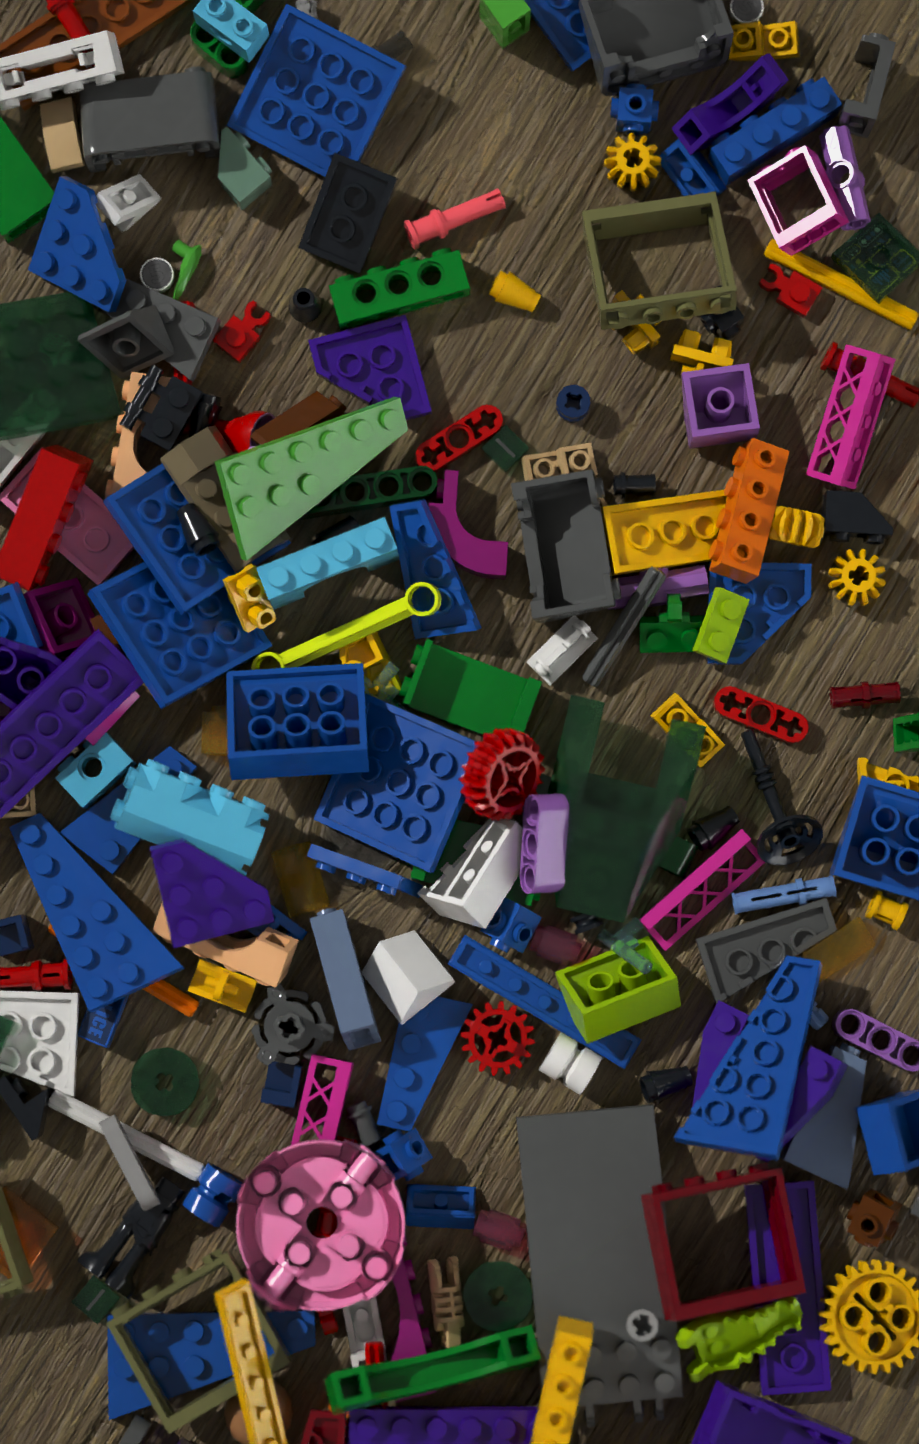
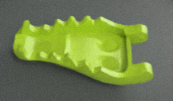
[675,1296,803,1382]

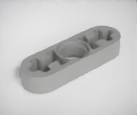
[99,1114,161,1212]

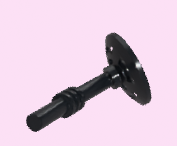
[740,729,823,865]

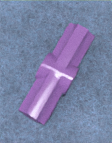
[819,125,871,231]
[608,565,709,610]

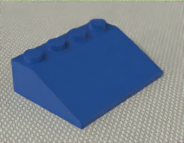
[226,663,369,780]
[829,775,919,901]

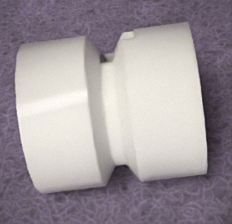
[539,1032,603,1095]

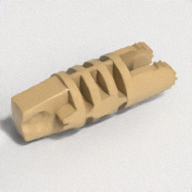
[427,1256,464,1348]

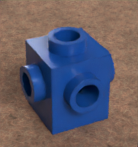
[610,84,659,135]
[480,897,542,954]
[374,1128,433,1182]

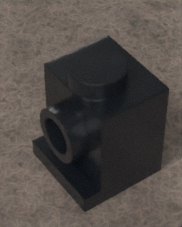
[700,285,745,340]

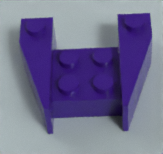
[692,1000,848,1163]

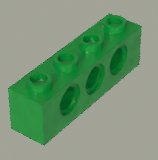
[329,248,470,331]

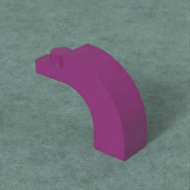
[429,470,508,580]

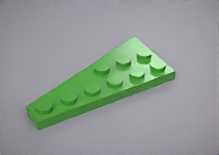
[215,397,408,561]

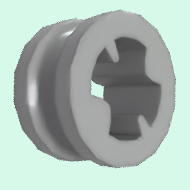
[626,1309,658,1342]

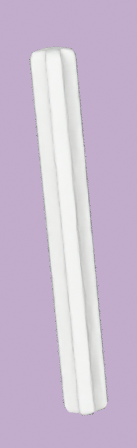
[48,1090,205,1181]

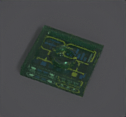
[831,213,919,304]

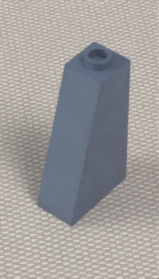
[310,908,382,1051]
[780,1043,866,1189]

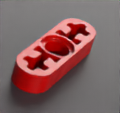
[415,405,503,473]
[713,686,808,744]

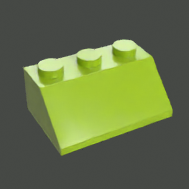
[555,936,681,1044]

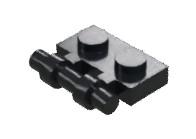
[119,365,203,452]

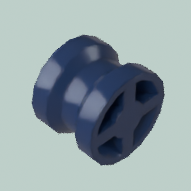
[556,385,590,423]

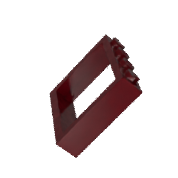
[641,1162,806,1321]

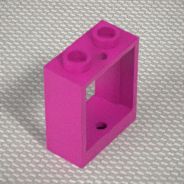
[748,145,849,256]

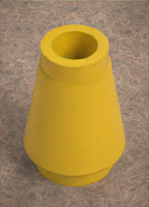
[489,270,541,312]

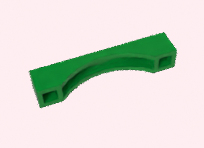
[324,1325,541,1415]

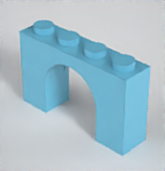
[256,517,399,609]

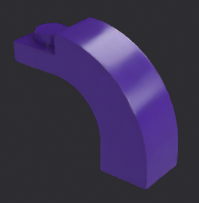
[671,53,789,155]

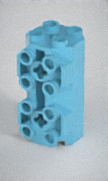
[110,758,270,876]

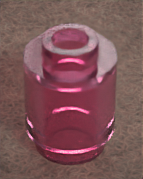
[529,924,582,967]
[472,1209,525,1252]

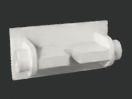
[526,616,598,686]

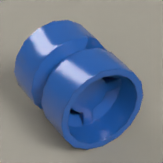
[182,1162,243,1228]

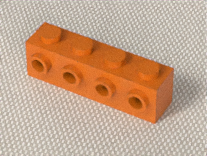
[708,438,790,584]

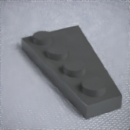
[100,278,221,382]
[695,898,837,1004]

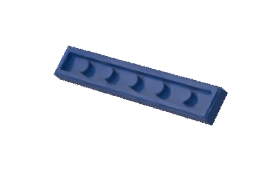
[448,935,642,1069]

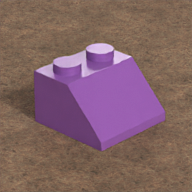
[681,363,760,449]

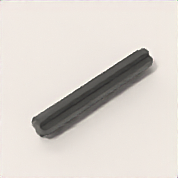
[582,567,666,687]

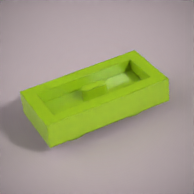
[692,587,750,664]

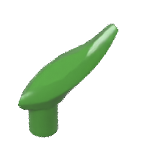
[172,240,202,300]

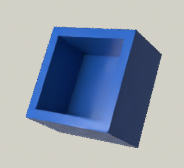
[856,1089,919,1176]

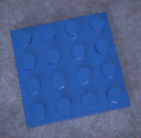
[226,3,407,177]
[103,464,291,615]
[87,562,273,709]
[313,694,475,873]

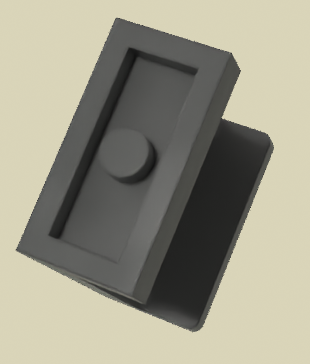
[836,33,896,138]

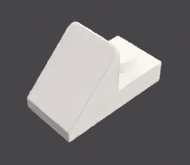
[96,174,161,232]

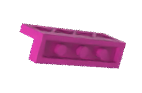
[806,344,896,489]
[638,829,765,951]
[291,1054,354,1145]

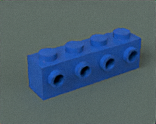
[708,77,843,186]

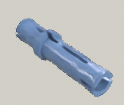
[731,875,837,915]

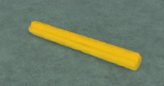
[764,239,919,330]

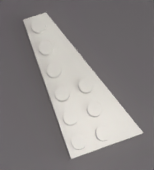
[0,990,80,1097]

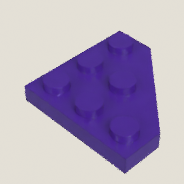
[308,315,432,420]
[149,838,275,948]

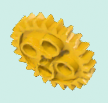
[818,1259,919,1374]

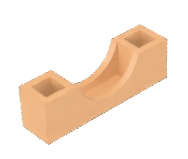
[105,371,171,499]
[152,903,299,988]

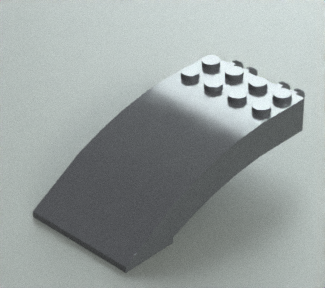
[516,1104,683,1429]

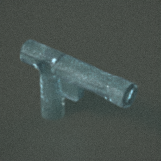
[364,661,410,712]
[598,917,653,974]

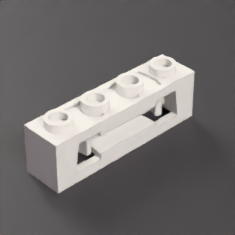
[0,30,124,110]

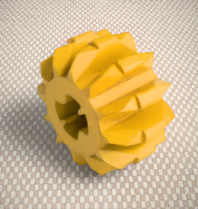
[603,132,661,192]
[769,506,825,548]
[828,549,886,606]

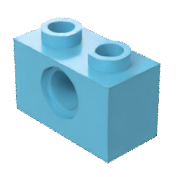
[193,0,270,63]
[55,732,136,810]

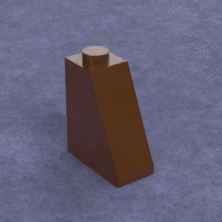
[250,391,347,446]

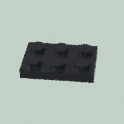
[298,152,399,273]

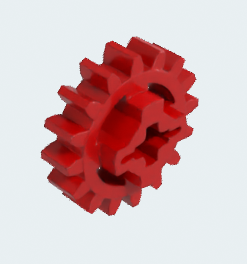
[461,1001,535,1076]

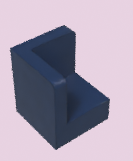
[0,915,34,957]
[260,1061,303,1108]

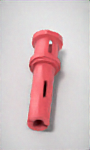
[404,188,506,250]

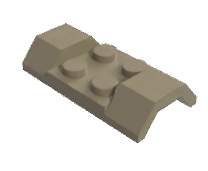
[160,425,291,573]

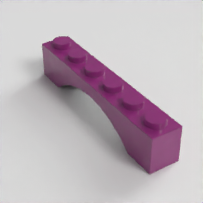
[389,1227,436,1402]

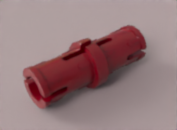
[830,681,901,709]

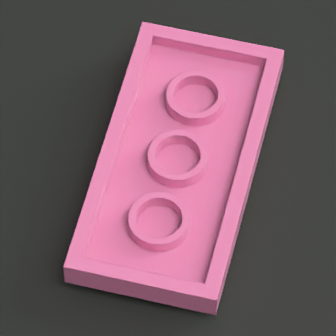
[0,447,134,585]

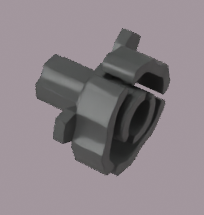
[252,984,334,1066]

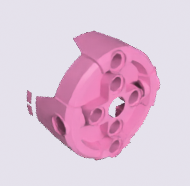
[236,1139,405,1312]

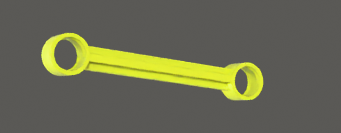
[251,582,442,670]

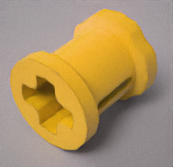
[865,889,909,931]

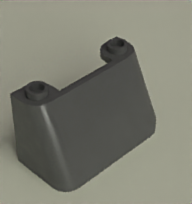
[579,0,734,96]
[79,66,221,173]
[511,469,622,623]

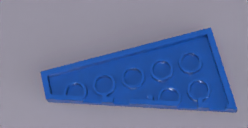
[9,813,185,1013]
[674,955,822,1160]
[107,1309,316,1420]

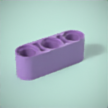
[520,794,569,894]
[832,1009,919,1072]

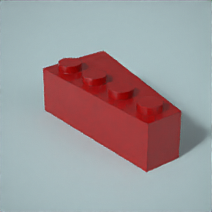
[0,444,94,591]

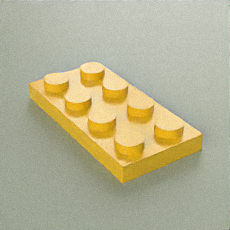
[601,489,727,576]

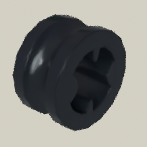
[570,908,604,935]

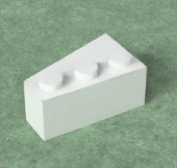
[417,819,523,929]

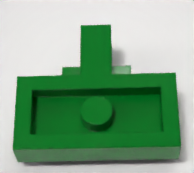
[639,594,705,653]

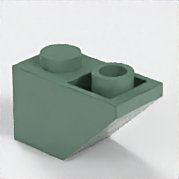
[218,127,273,210]

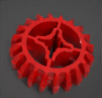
[459,727,546,821]

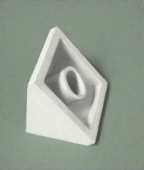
[362,930,455,1025]

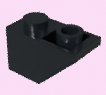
[822,490,893,545]

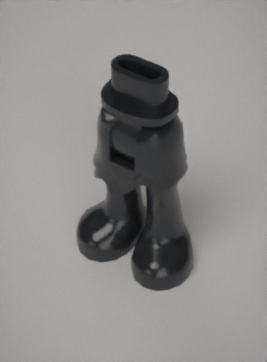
[77,1176,185,1299]

